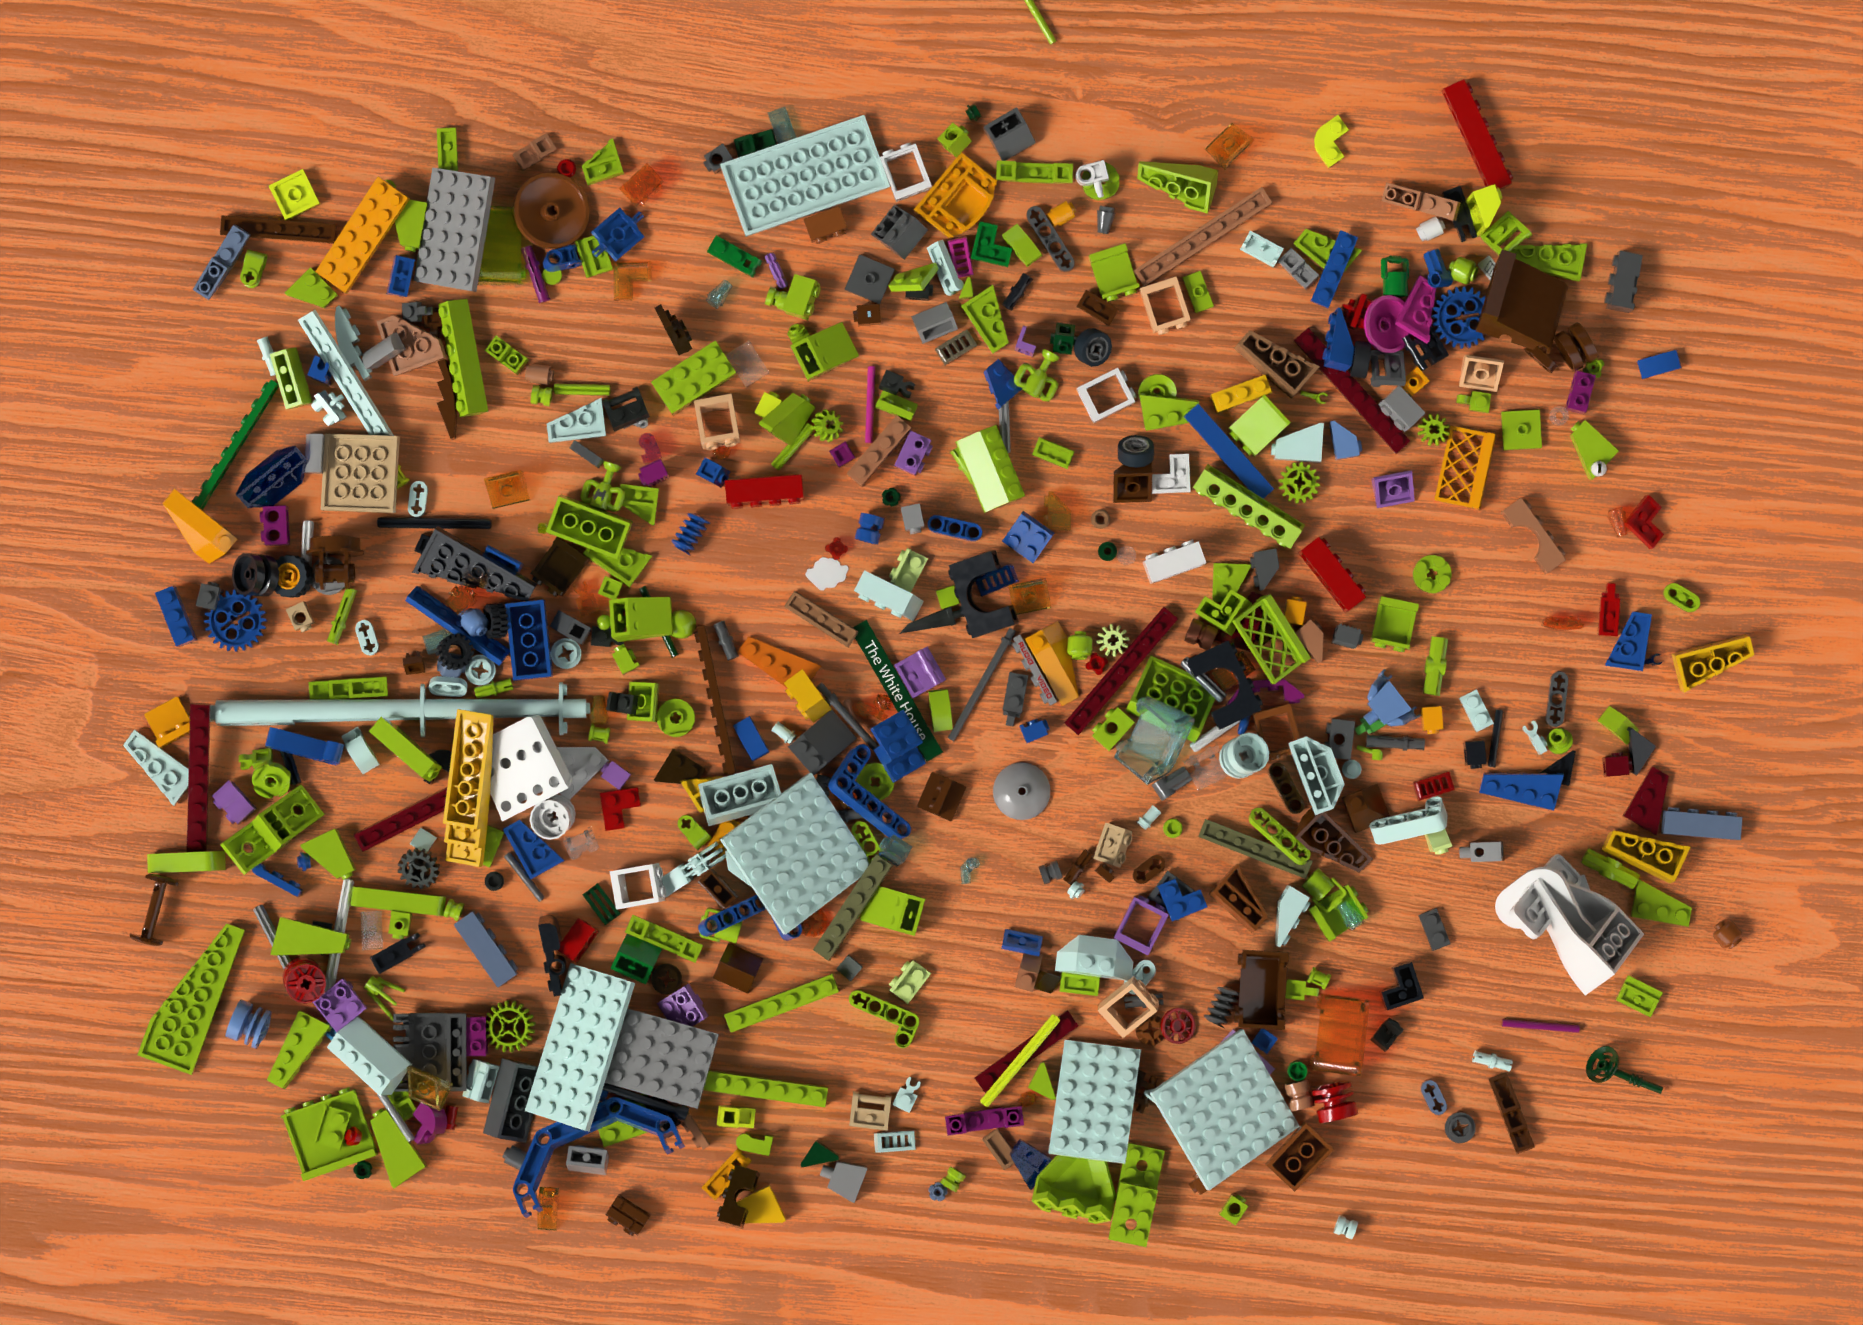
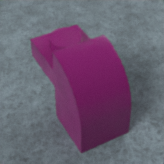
[413,1099,447,1144]

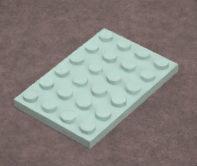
[1048,1040,1141,1164]

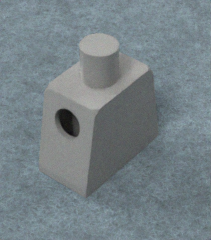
[1459,842,1504,862]
[820,1161,868,1203]

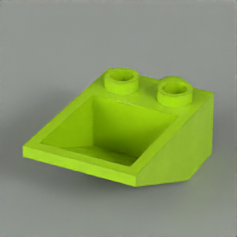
[597,597,673,642]

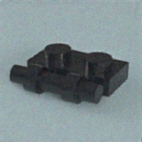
[1402,326,1449,371]

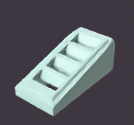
[874,1130,916,1153]

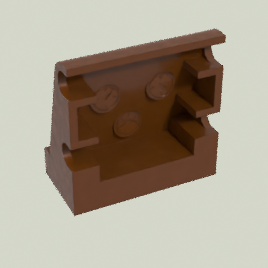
[1476,249,1568,354]

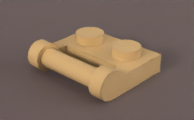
[849,1091,892,1131]

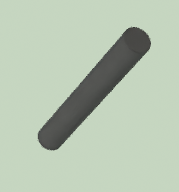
[504,852,545,902]

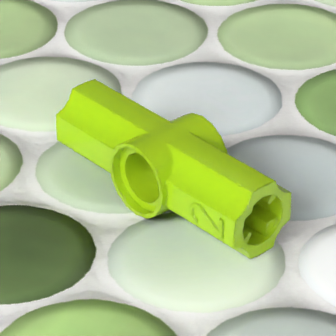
[1423,636,1448,696]
[1581,848,1640,889]

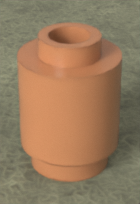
[525,364,554,385]

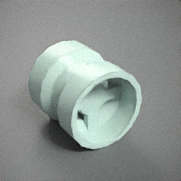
[1333,1215,1358,1240]

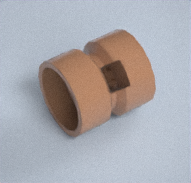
[1285,1079,1315,1111]

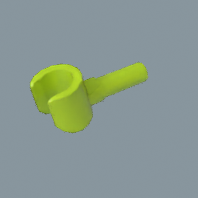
[1300,390,1328,404]
[1357,745,1383,760]

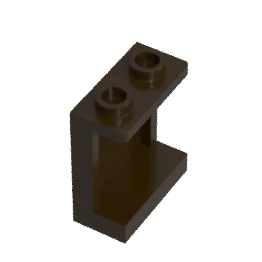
[530,537,589,597]

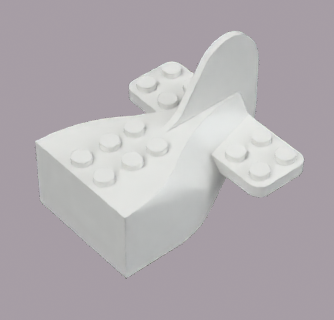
[1495,854,1644,995]

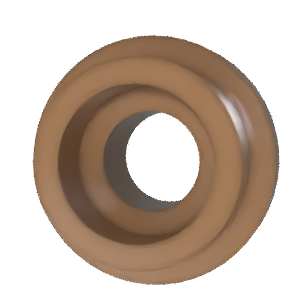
[1091,510,1110,529]

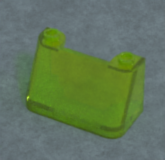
[478,206,526,285]

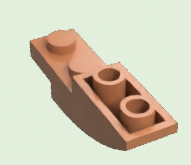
[1381,182,1461,221]

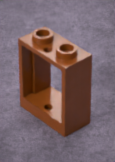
[1252,704,1300,761]

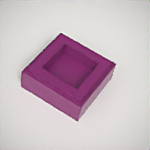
[829,441,855,468]

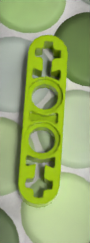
[1249,808,1311,865]

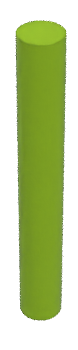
[1024,0,1057,45]

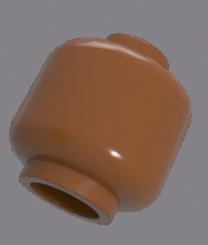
[1713,920,1742,949]

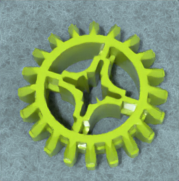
[486,1000,536,1053]

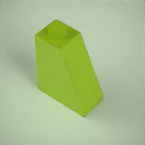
[395,200,428,252]
[759,393,816,446]
[1570,420,1619,480]
[300,828,356,880]

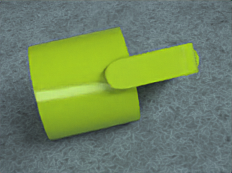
[1302,868,1347,913]
[699,907,743,943]

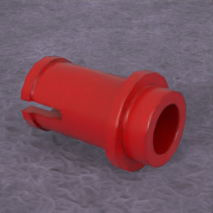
[446,1105,459,1130]

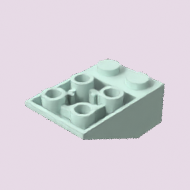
[1275,885,1310,947]

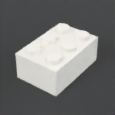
[1143,540,1206,584]

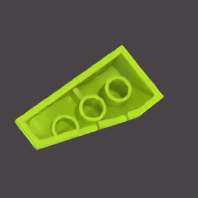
[1137,161,1218,214]

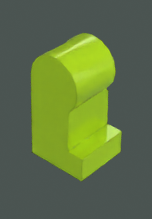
[736,1133,773,1156]

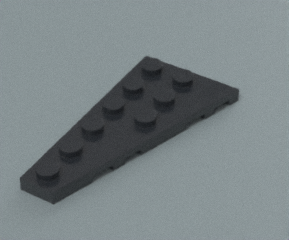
[412,526,537,601]

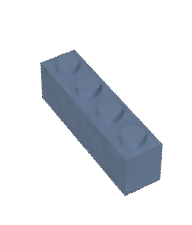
[1661,807,1742,840]
[454,911,518,987]

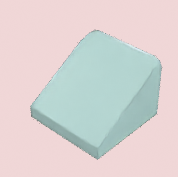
[410,828,437,854]

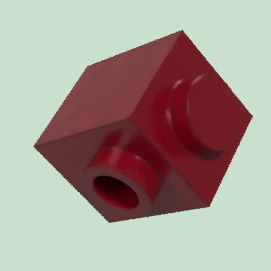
[1602,752,1632,777]

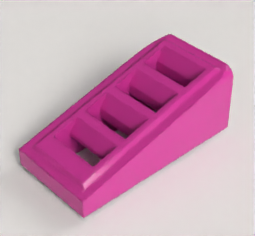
[947,236,974,278]

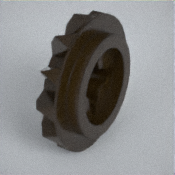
[651,964,682,995]

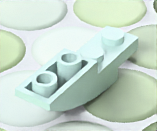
[335,305,372,381]

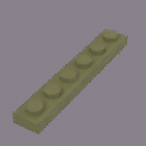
[1198,819,1313,879]
[813,854,893,961]

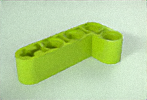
[147,851,226,873]
[849,990,919,1048]

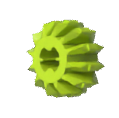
[811,409,844,442]
[1417,414,1450,446]

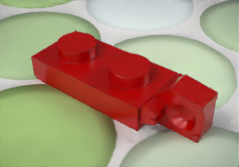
[1598,583,1621,637]

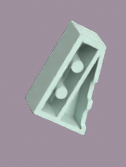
[854,570,924,622]

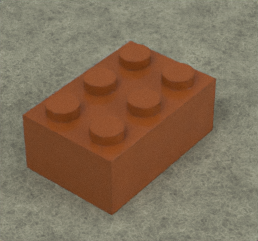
[1265,1122,1334,1192]

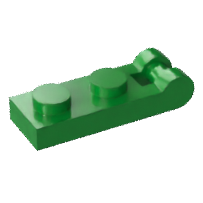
[707,235,763,278]

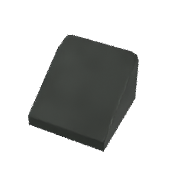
[837,954,863,981]

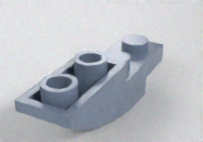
[193,224,251,300]

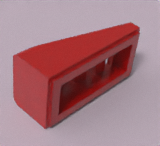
[1413,772,1455,801]

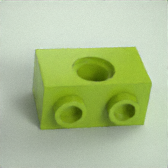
[1092,707,1135,751]

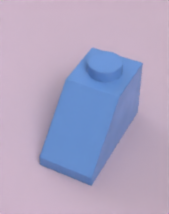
[1329,421,1362,460]

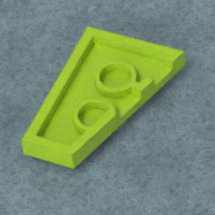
[961,285,1009,354]

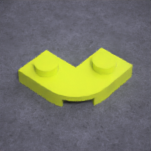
[1314,115,1349,168]

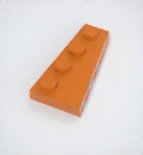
[737,636,822,688]

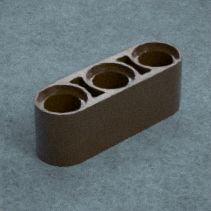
[1268,763,1305,814]

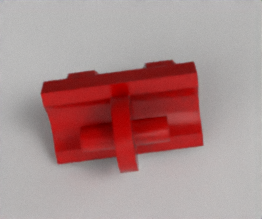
[1341,294,1373,329]

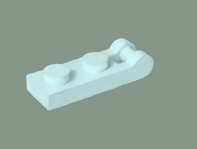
[927,240,964,296]

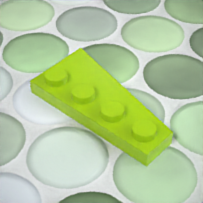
[1511,244,1587,282]
[267,1010,333,1089]

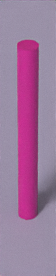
[865,366,875,443]

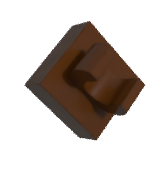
[403,651,425,675]

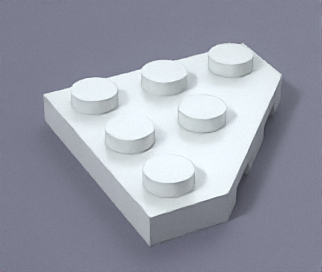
[553,747,609,800]

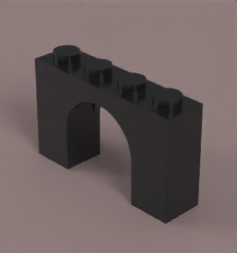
[948,550,1019,638]
[1186,641,1263,730]

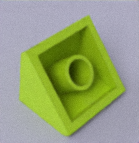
[627,682,659,722]

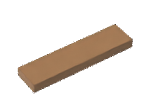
[784,591,859,648]

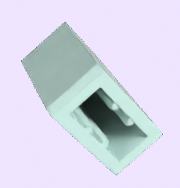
[1271,423,1324,463]

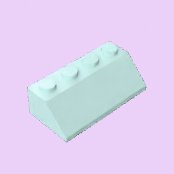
[698,764,781,826]
[327,1016,412,1096]

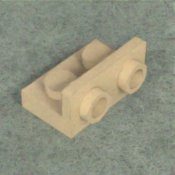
[1093,822,1132,868]

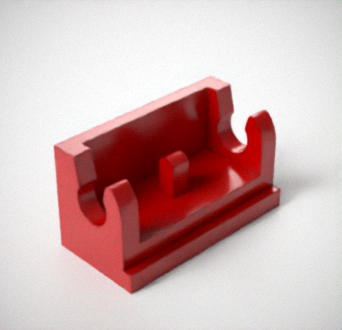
[558,918,599,963]

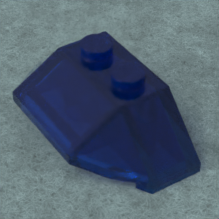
[236,446,308,508]

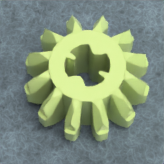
[1097,624,1129,657]

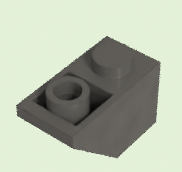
[1250,549,1279,591]
[549,610,592,645]

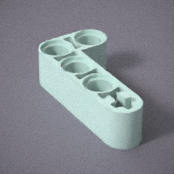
[1369,796,1448,845]

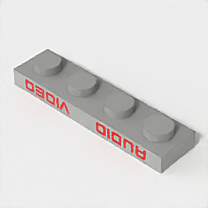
[1012,635,1057,706]

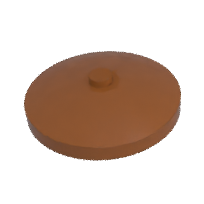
[513,173,590,249]

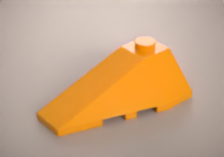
[162,488,237,564]
[1024,621,1079,706]

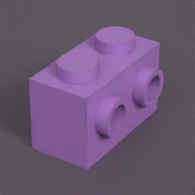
[894,430,933,476]

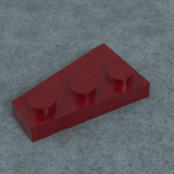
[1623,766,1669,835]

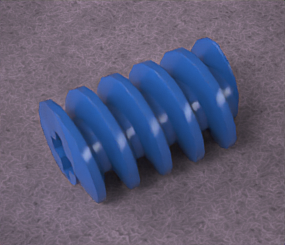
[671,513,710,556]

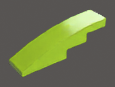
[308,677,388,699]

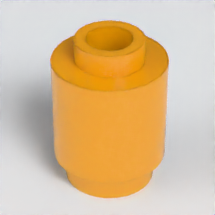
[1047,201,1077,227]

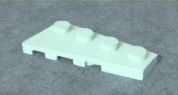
[123,730,189,806]

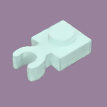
[892,1076,921,1113]

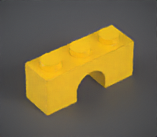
[1210,375,1272,414]

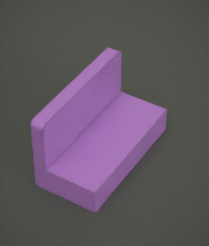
[1015,325,1036,357]

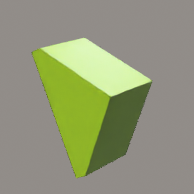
[1597,706,1639,745]
[1028,1061,1056,1100]

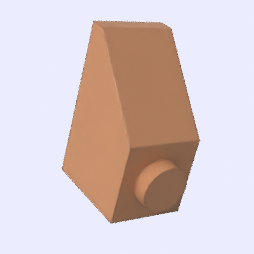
[1295,619,1324,664]

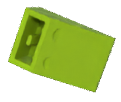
[790,322,859,382]
[860,886,925,936]

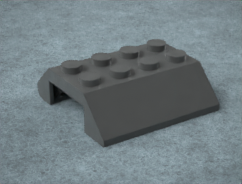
[393,1013,467,1091]

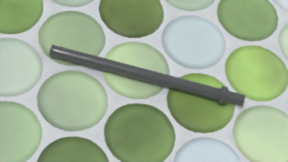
[948,628,1016,741]

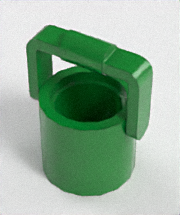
[1381,255,1409,297]

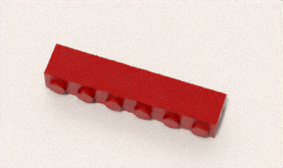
[1441,79,1513,190]

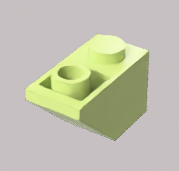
[1425,829,1452,855]

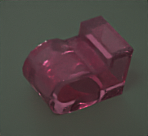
[639,433,663,465]

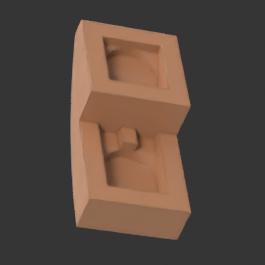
[513,133,557,171]

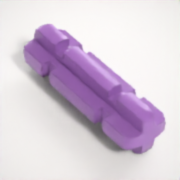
[765,253,788,289]

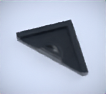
[1627,727,1656,776]
[1538,750,1576,786]

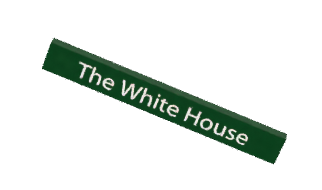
[853,620,943,762]

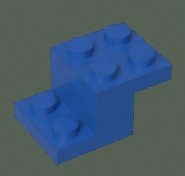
[870,709,926,783]

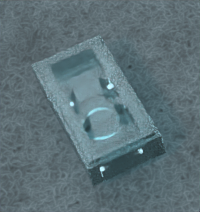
[767,107,796,144]

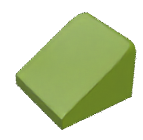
[959,277,974,300]

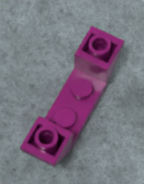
[1226,678,1304,705]
[945,1106,1024,1136]

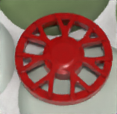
[1161,1008,1195,1044]

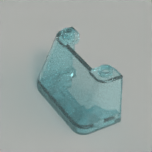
[1114,696,1195,785]

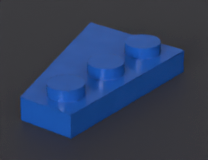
[1605,612,1652,672]

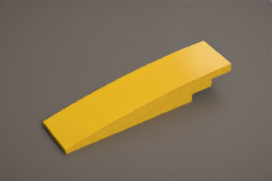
[443,709,493,867]

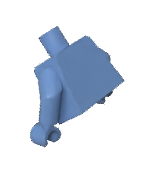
[1363,669,1421,727]

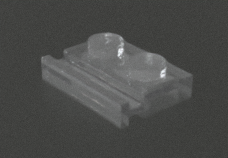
[726,340,769,388]

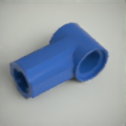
[1423,249,1453,288]

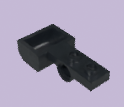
[538,915,566,997]

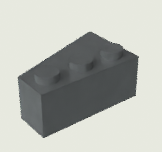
[1604,251,1643,313]

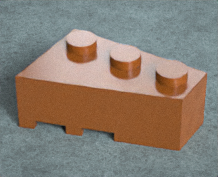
[1209,864,1268,933]

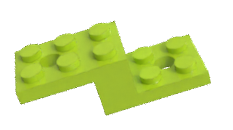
[221,785,325,875]
[1108,1143,1165,1247]

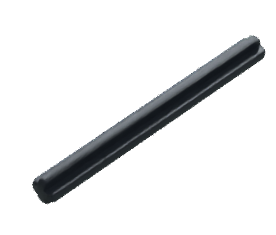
[377,517,492,529]

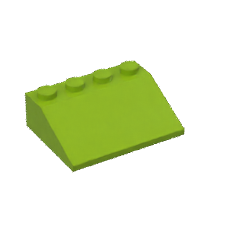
[1125,655,1215,743]

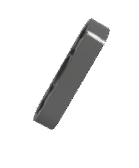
[1545,671,1568,727]

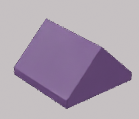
[1371,470,1415,508]

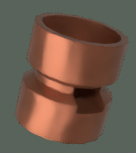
[1184,618,1218,650]

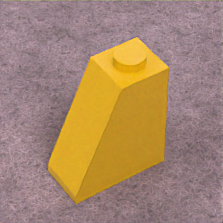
[737,1185,787,1224]

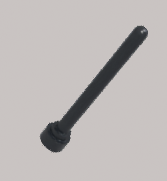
[602,1083,690,1122]

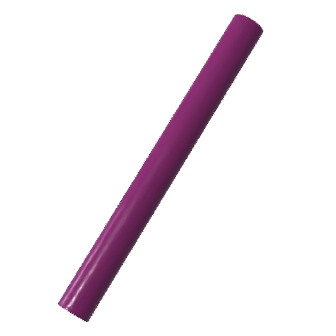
[1502,1019,1580,1033]

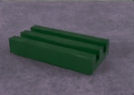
[582,883,621,925]

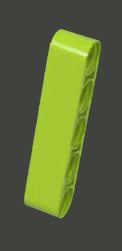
[350,886,446,916]

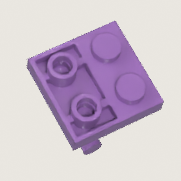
[894,646,946,698]
[312,978,367,1032]
[657,984,709,1027]

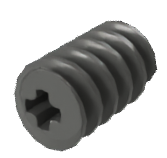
[1204,986,1239,1029]

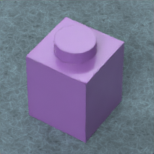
[600,761,632,790]

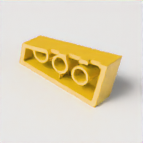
[1672,634,1754,693]
[1601,830,1690,883]

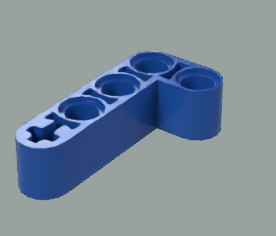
[265,727,344,765]

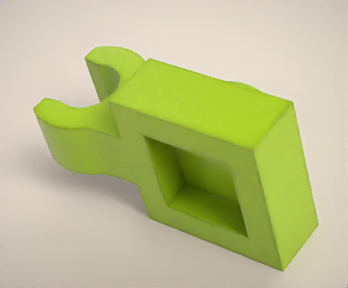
[1456,391,1491,413]
[239,748,273,770]
[1285,979,1319,1000]

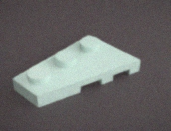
[547,398,606,443]

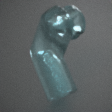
[960,857,980,884]

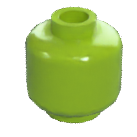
[1449,257,1478,284]
[1067,631,1093,660]

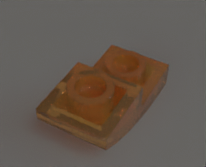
[1541,616,1585,631]

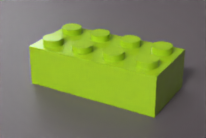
[651,340,737,416]

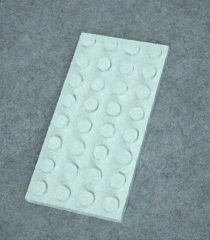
[720,115,890,237]
[525,963,635,1132]

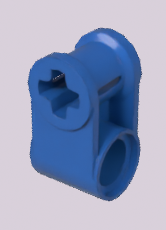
[543,245,582,272]

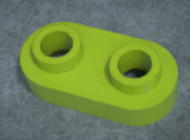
[1663,583,1700,612]

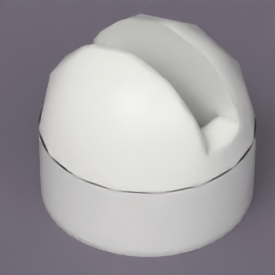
[1591,461,1607,477]

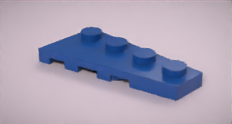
[1479,773,1564,811]

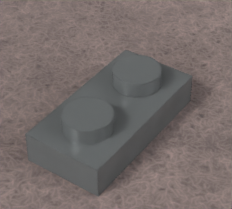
[1418,908,1451,951]

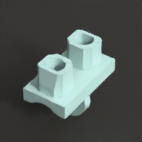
[311,390,347,426]

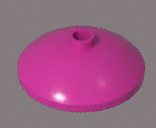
[1364,295,1411,353]

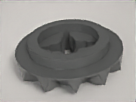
[1445,1112,1475,1143]

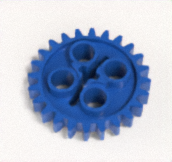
[1431,286,1486,349]
[204,590,267,652]

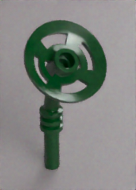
[1586,1046,1663,1094]

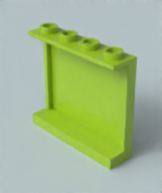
[280,1087,378,1181]

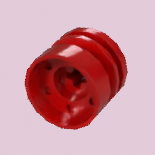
[282,957,326,1004]
[1312,1081,1358,1123]

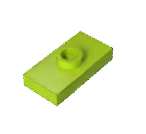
[1182,271,1214,313]
[1032,437,1075,469]

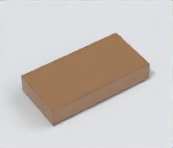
[982,1128,1020,1170]

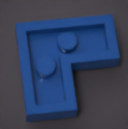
[1157,879,1207,921]

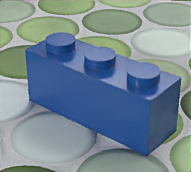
[155,586,197,647]

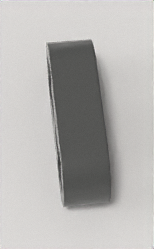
[569,440,604,468]

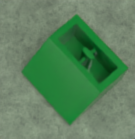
[610,934,662,985]

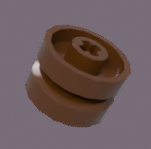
[1554,322,1598,372]

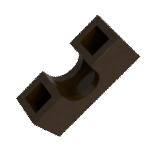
[717,1165,760,1229]

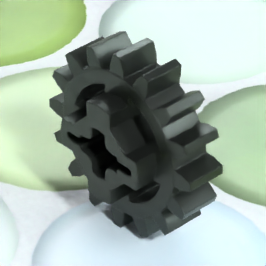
[398,848,440,889]

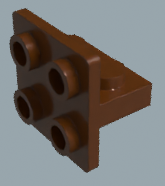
[917,772,966,821]

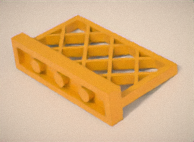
[1434,425,1496,511]

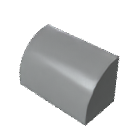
[911,302,958,344]
[362,332,405,369]
[304,434,325,474]

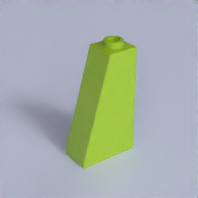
[369,717,442,782]
[270,917,351,955]
[370,1108,427,1189]

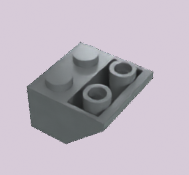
[984,107,1036,161]
[871,204,928,260]

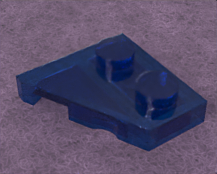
[1009,1139,1052,1190]

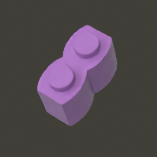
[212,780,257,824]

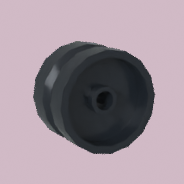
[232,553,279,596]

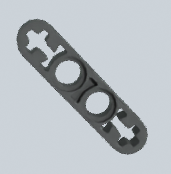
[1026,206,1074,272]

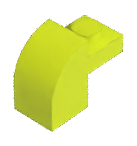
[717,1105,756,1128]

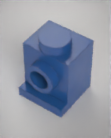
[1019,719,1050,743]

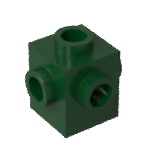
[1050,322,1078,355]

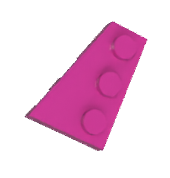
[1395,276,1436,344]

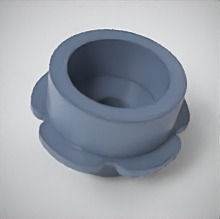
[929,1182,948,1201]

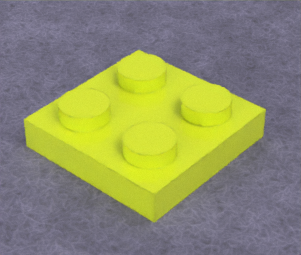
[269,169,320,220]

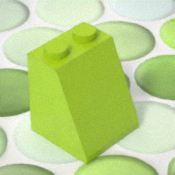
[1228,394,1291,457]

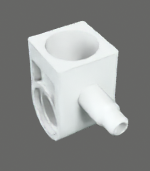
[1076,160,1109,198]

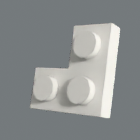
[1152,454,1191,494]

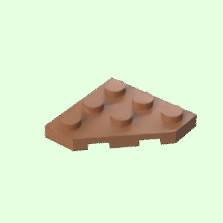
[376,315,447,376]

